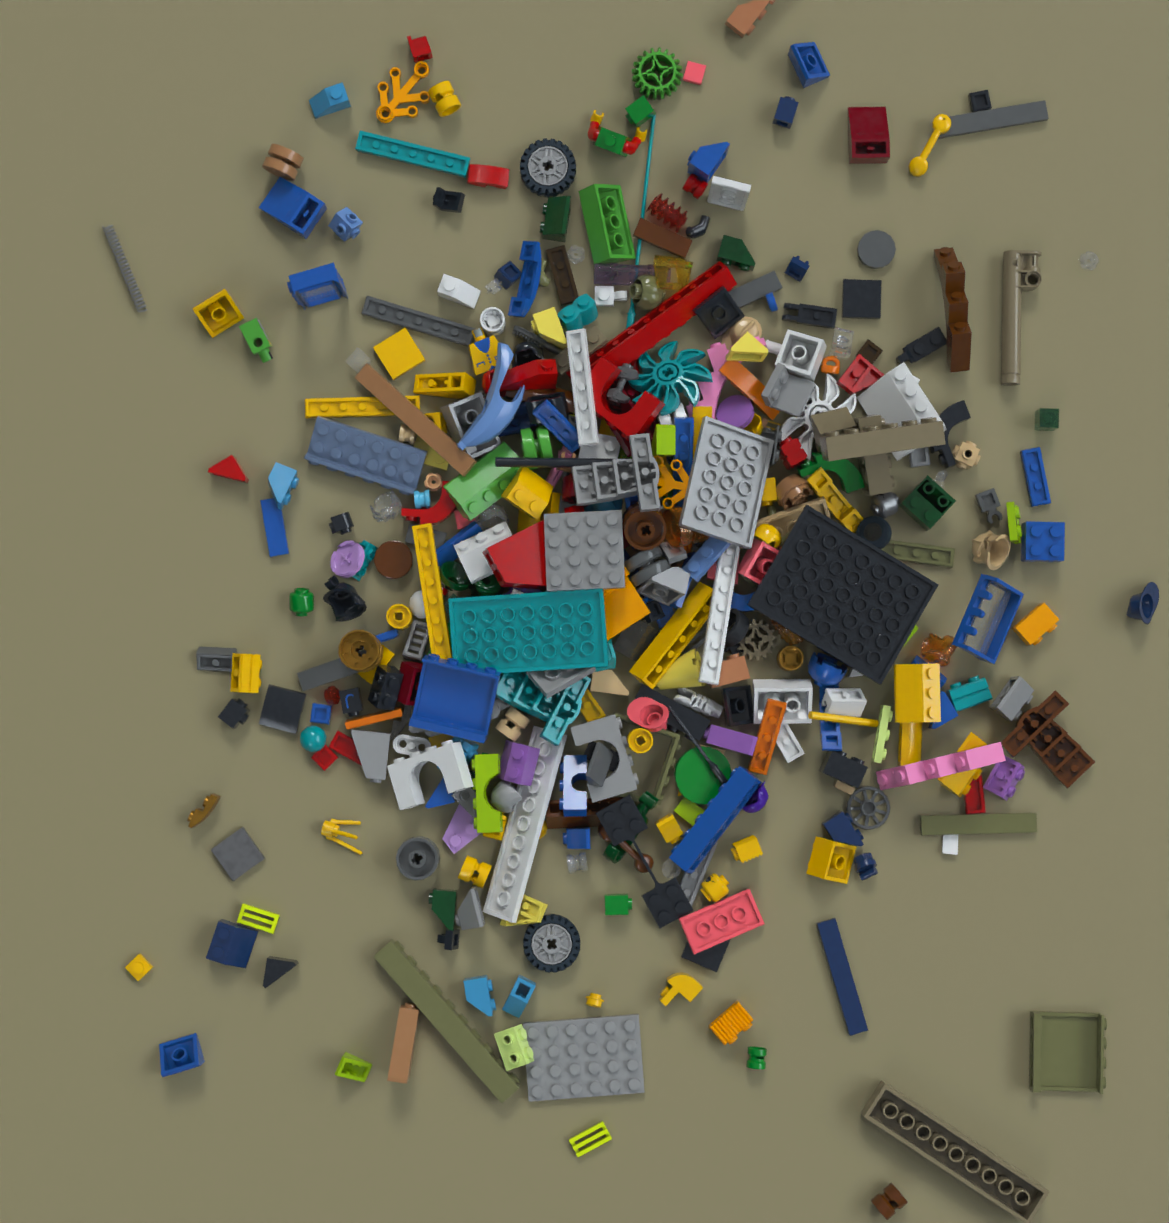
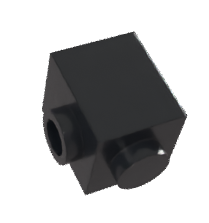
[218,698,250,729]

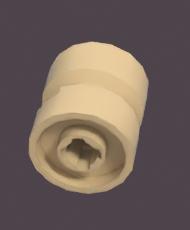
[495,706,531,742]

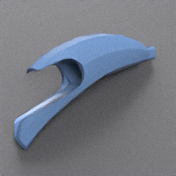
[456,342,525,451]

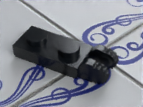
[782,303,837,329]

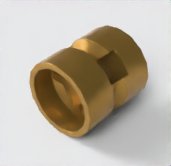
[776,646,804,671]

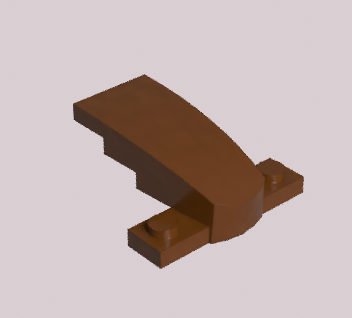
[1001,690,1095,789]

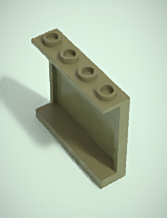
[1029,1011,1107,1094]

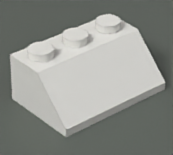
[453,521,512,584]
[752,679,813,724]

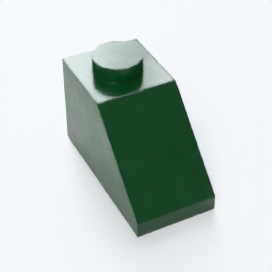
[429,888,457,931]

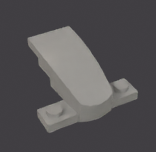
[571,433,661,512]

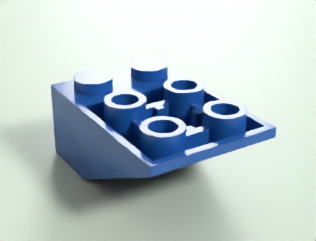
[259,177,327,239]

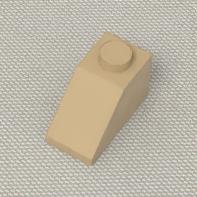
[590,670,629,696]

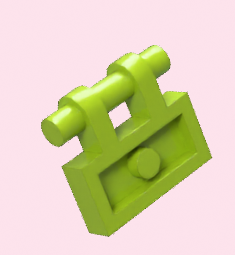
[1006,502,1022,544]

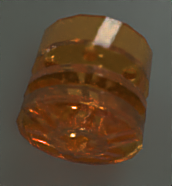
[663,506,709,549]

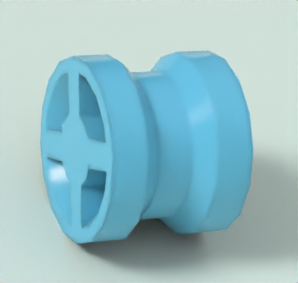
[414,490,431,509]

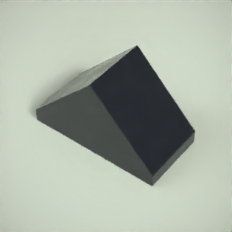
[263,956,299,988]

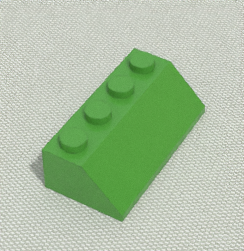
[578,184,636,265]
[443,441,520,521]

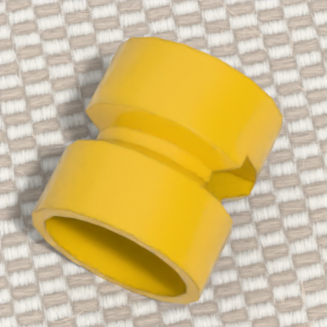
[428,81,461,117]
[386,604,413,630]
[627,728,653,753]
[458,855,492,889]

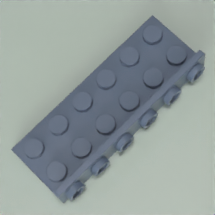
[304,416,428,495]

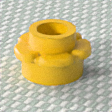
[585,993,604,1008]

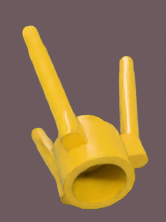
[321,819,362,855]

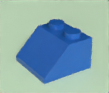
[687,142,730,183]

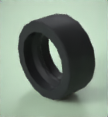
[725,608,750,647]

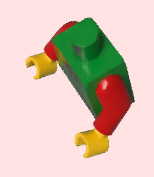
[588,110,647,157]

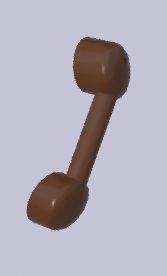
[598,824,654,873]

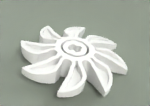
[780,374,856,460]

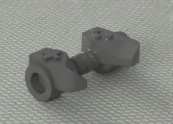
[607,363,639,406]

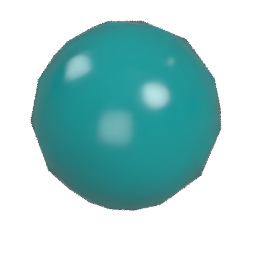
[300,726,327,752]

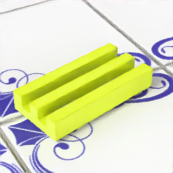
[237,903,280,934]
[569,1121,612,1157]

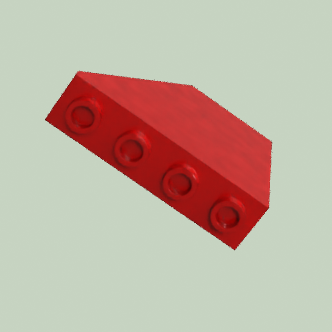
[482,520,547,590]

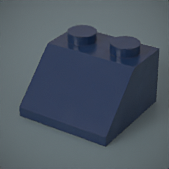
[206,919,259,968]

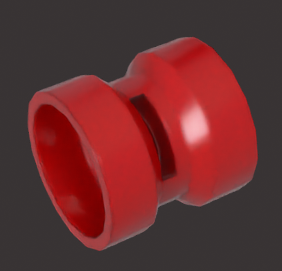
[682,173,708,200]

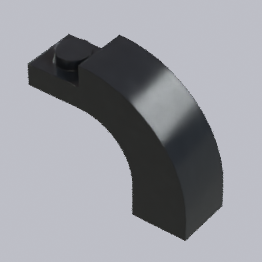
[930,400,971,469]

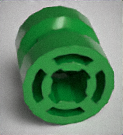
[746,1046,767,1069]

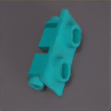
[352,540,378,581]

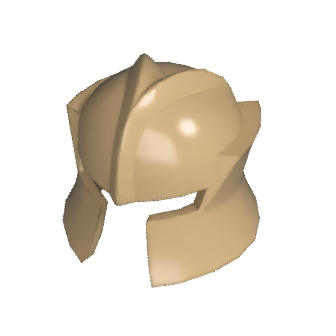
[972,530,1011,570]

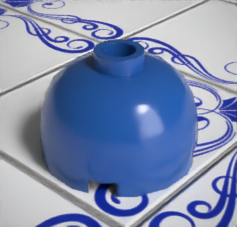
[808,652,848,687]

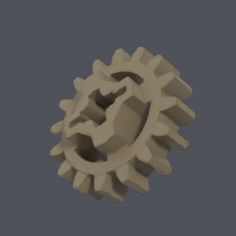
[737,619,777,661]

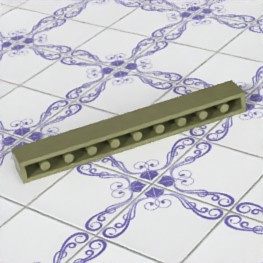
[373,939,520,1103]

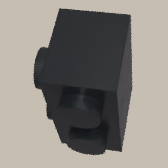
[368,664,404,710]

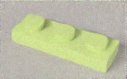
[871,705,893,763]

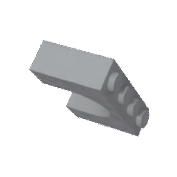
[570,714,639,803]

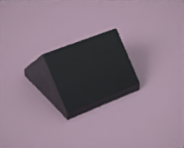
[721,685,753,727]

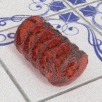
[646,193,688,233]

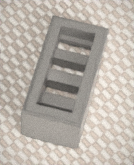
[402,619,429,663]

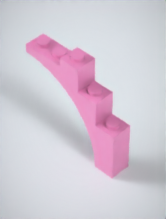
[686,336,767,419]
[876,742,1006,790]

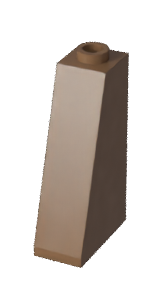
[387,1002,420,1084]

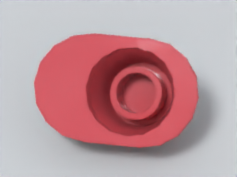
[627,697,669,732]

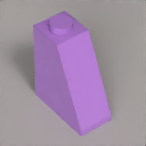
[703,724,758,756]

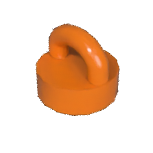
[820,356,840,375]

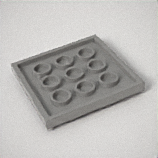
[544,510,625,592]

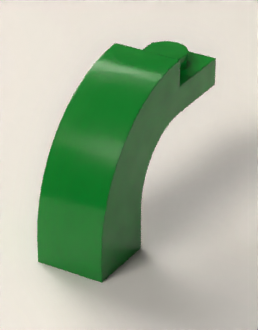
[796,452,865,493]

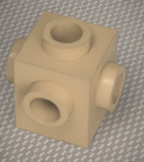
[952,441,981,470]

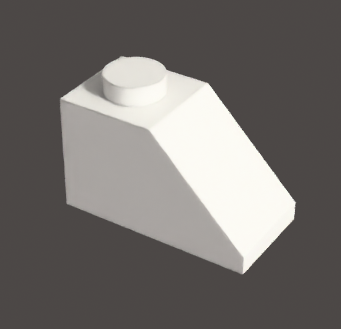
[437,274,481,309]

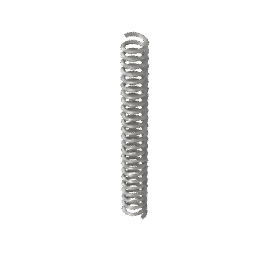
[102,225,147,312]

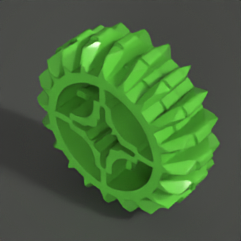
[632,47,683,100]

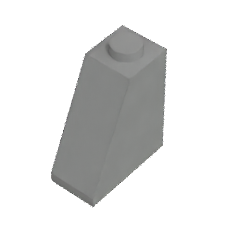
[351,729,390,783]

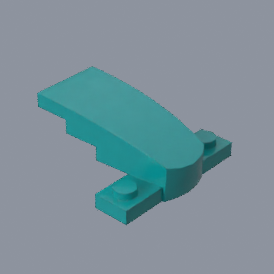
[496,672,591,746]

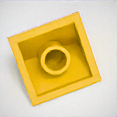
[193,289,244,338]

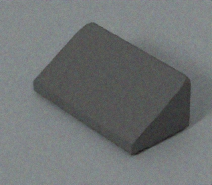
[196,646,237,672]
[586,742,613,787]

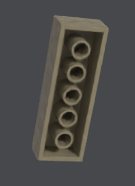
[819,417,946,461]

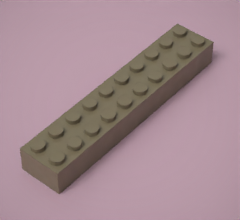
[861,1080,1049,1223]

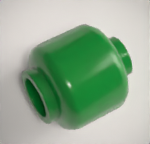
[289,588,314,617]

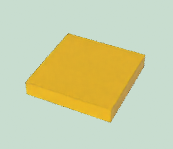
[373,328,426,380]

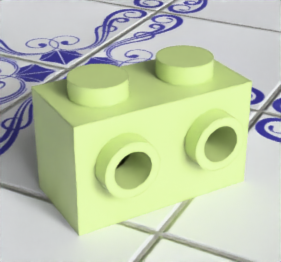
[494,1024,534,1071]

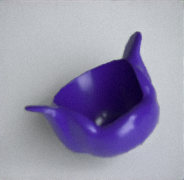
[742,781,769,813]

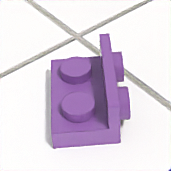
[983,755,1025,801]

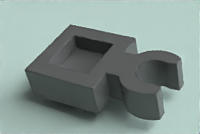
[975,488,1003,524]

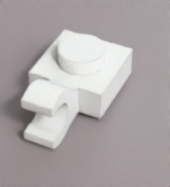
[595,286,627,306]

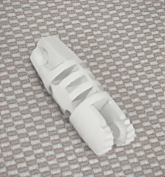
[674,688,724,718]

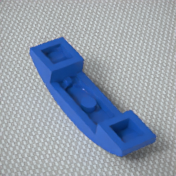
[508,241,541,317]
[819,683,842,751]

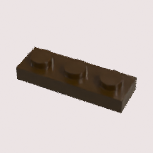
[546,245,579,306]

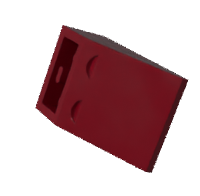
[848,107,890,164]

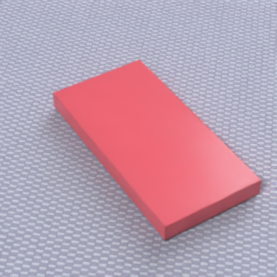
[678,889,765,955]

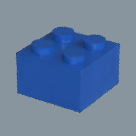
[1021,521,1065,562]

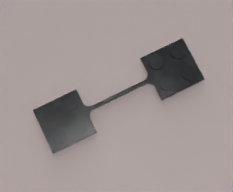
[596,794,693,928]

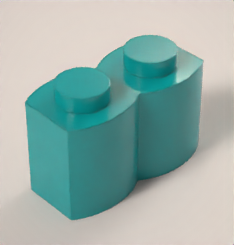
[558,294,598,334]

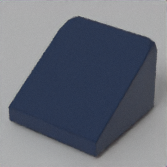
[494,261,522,290]

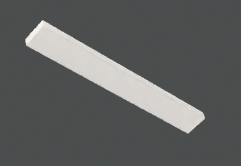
[698,544,740,686]

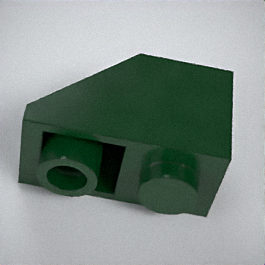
[716,235,755,272]

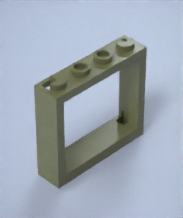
[603,712,682,808]

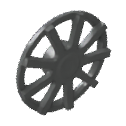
[847,786,890,830]

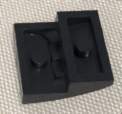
[259,684,307,734]

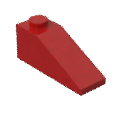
[499,359,558,391]

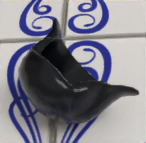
[511,342,545,368]

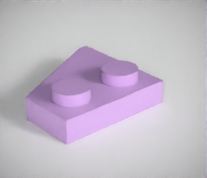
[442,804,481,854]

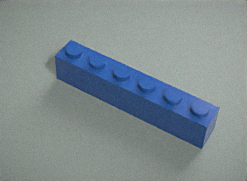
[669,766,762,874]

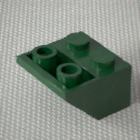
[899,475,956,531]

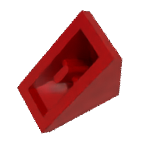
[208,455,249,483]

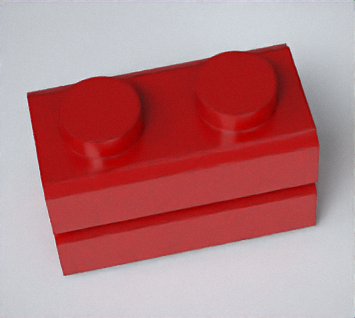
[779,437,807,470]

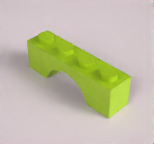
[472,754,503,833]

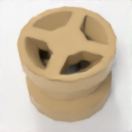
[399,424,417,445]

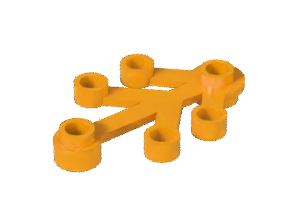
[376,61,430,123]
[654,456,689,509]

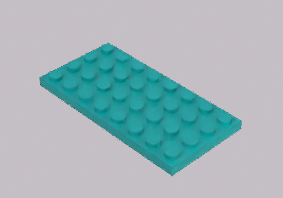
[448,589,609,673]

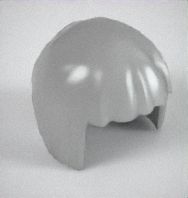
[491,780,522,813]

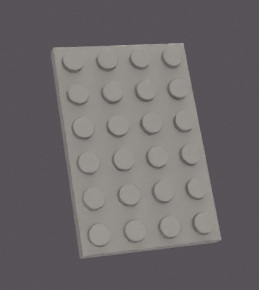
[679,416,774,549]
[523,1014,645,1102]

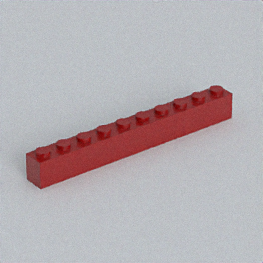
[566,261,737,380]

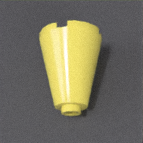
[655,649,707,690]

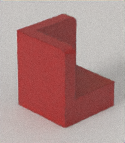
[407,36,433,63]

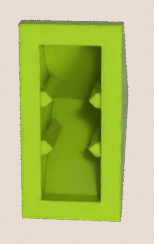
[651,424,676,457]
[335,1052,373,1082]

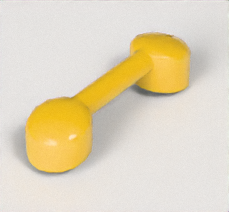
[908,114,951,177]

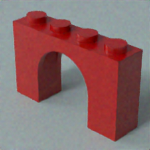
[591,357,665,441]

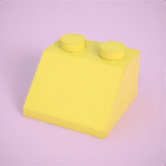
[531,307,567,350]

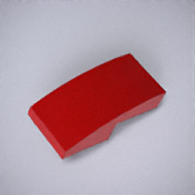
[467,164,509,189]

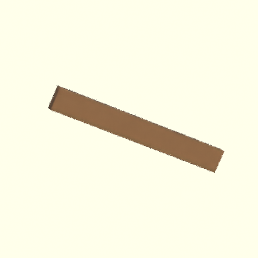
[355,363,477,476]

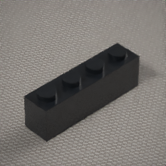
[634,684,711,741]

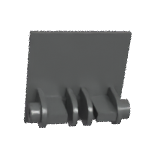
[761,425,782,468]

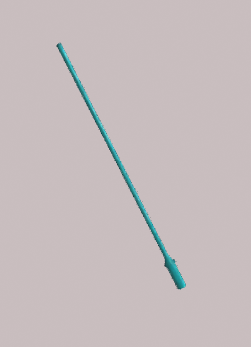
[626,115,656,329]

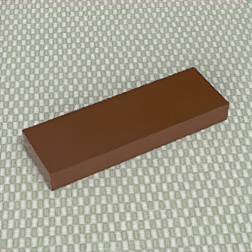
[633,218,693,259]

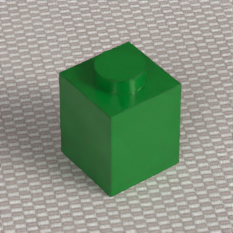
[625,95,656,127]
[605,894,632,915]

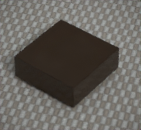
[856,339,883,364]

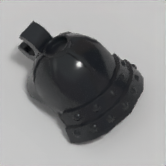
[323,575,367,621]

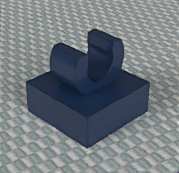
[784,256,810,282]

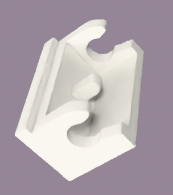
[822,688,867,717]

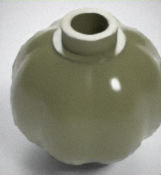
[629,274,666,310]

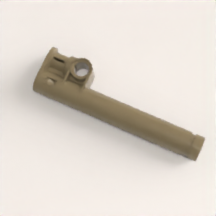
[1001,250,1042,386]

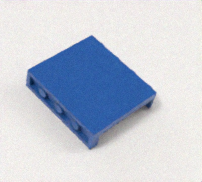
[409,653,501,743]

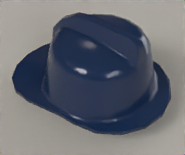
[1127,582,1159,624]

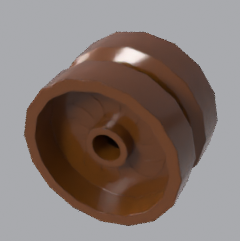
[622,502,667,550]

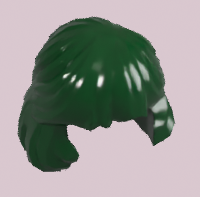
[469,574,504,597]

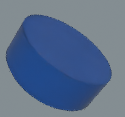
[765,292,778,312]

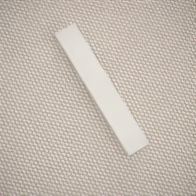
[566,328,599,447]

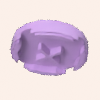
[330,540,365,578]

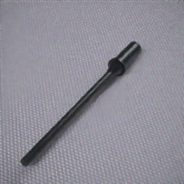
[667,705,728,785]

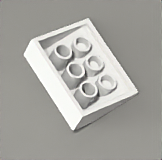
[856,362,946,461]

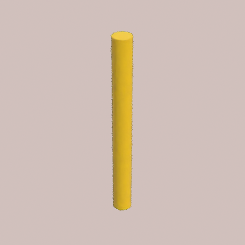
[808,711,878,727]

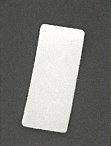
[942,834,958,855]

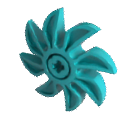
[628,341,713,416]

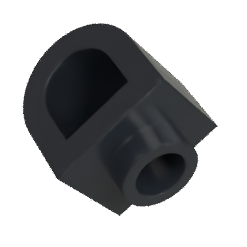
[329,512,354,535]

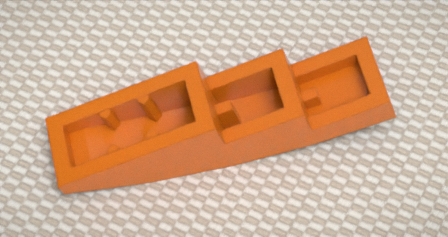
[718,360,780,421]

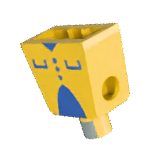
[468,327,499,375]

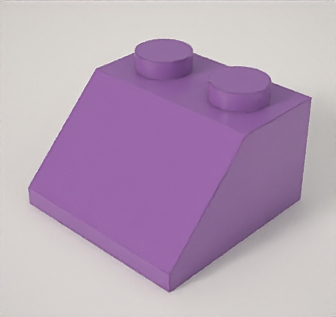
[497,740,540,786]

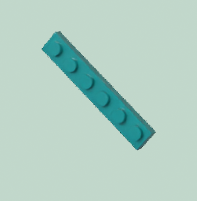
[355,131,471,178]

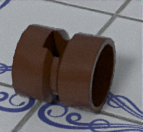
[871,1182,908,1220]

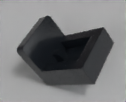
[433,187,465,213]

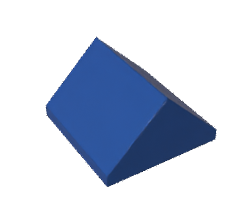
[788,42,830,88]
[159,1033,205,1078]

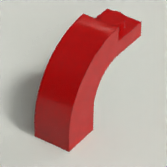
[401,481,457,526]

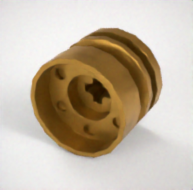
[338,630,383,672]

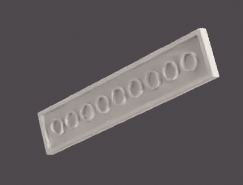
[483,726,567,923]

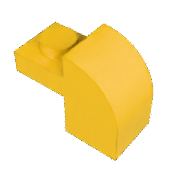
[659,973,703,1006]

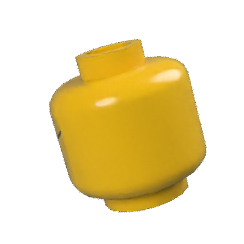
[700,873,729,902]

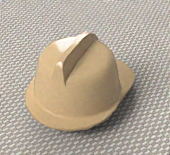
[721,317,762,350]

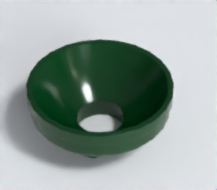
[439,561,471,591]

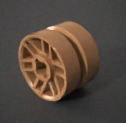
[262,144,304,181]

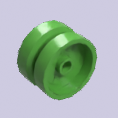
[520,425,553,470]

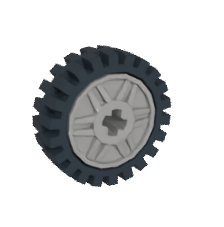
[520,138,576,198]
[523,914,581,973]

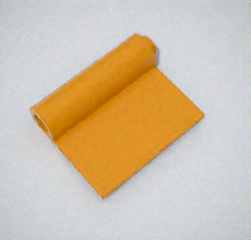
[604,566,651,641]

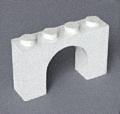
[387,740,474,810]

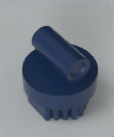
[854,853,878,881]

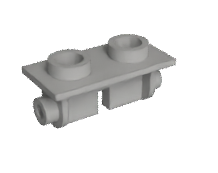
[452,788,477,818]

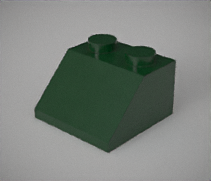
[540,196,571,242]

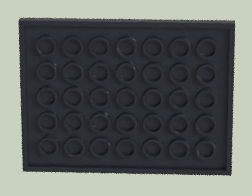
[747,505,939,685]

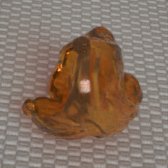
[921,633,957,667]

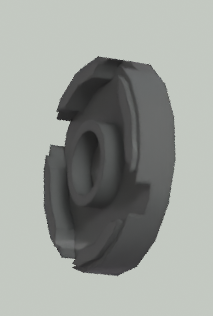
[857,230,896,269]

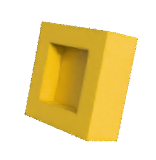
[125,953,153,981]

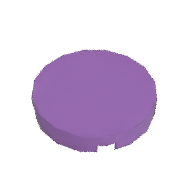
[716,395,754,429]

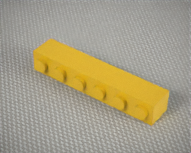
[629,581,713,690]

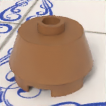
[776,474,814,510]

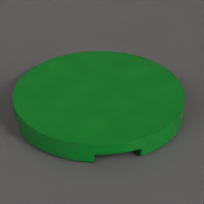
[674,746,731,804]

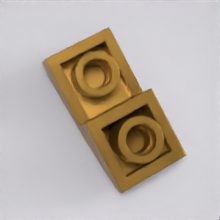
[187,793,221,828]

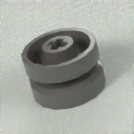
[624,546,671,588]
[396,836,440,880]

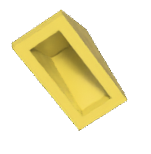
[725,331,768,362]

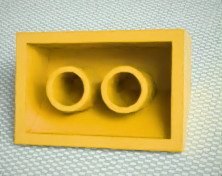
[894,664,941,723]
[937,732,987,798]

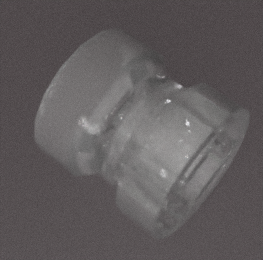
[566,852,588,874]

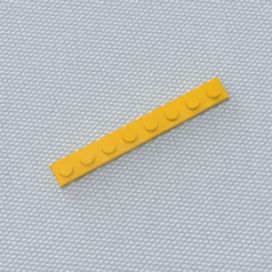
[412,523,453,660]

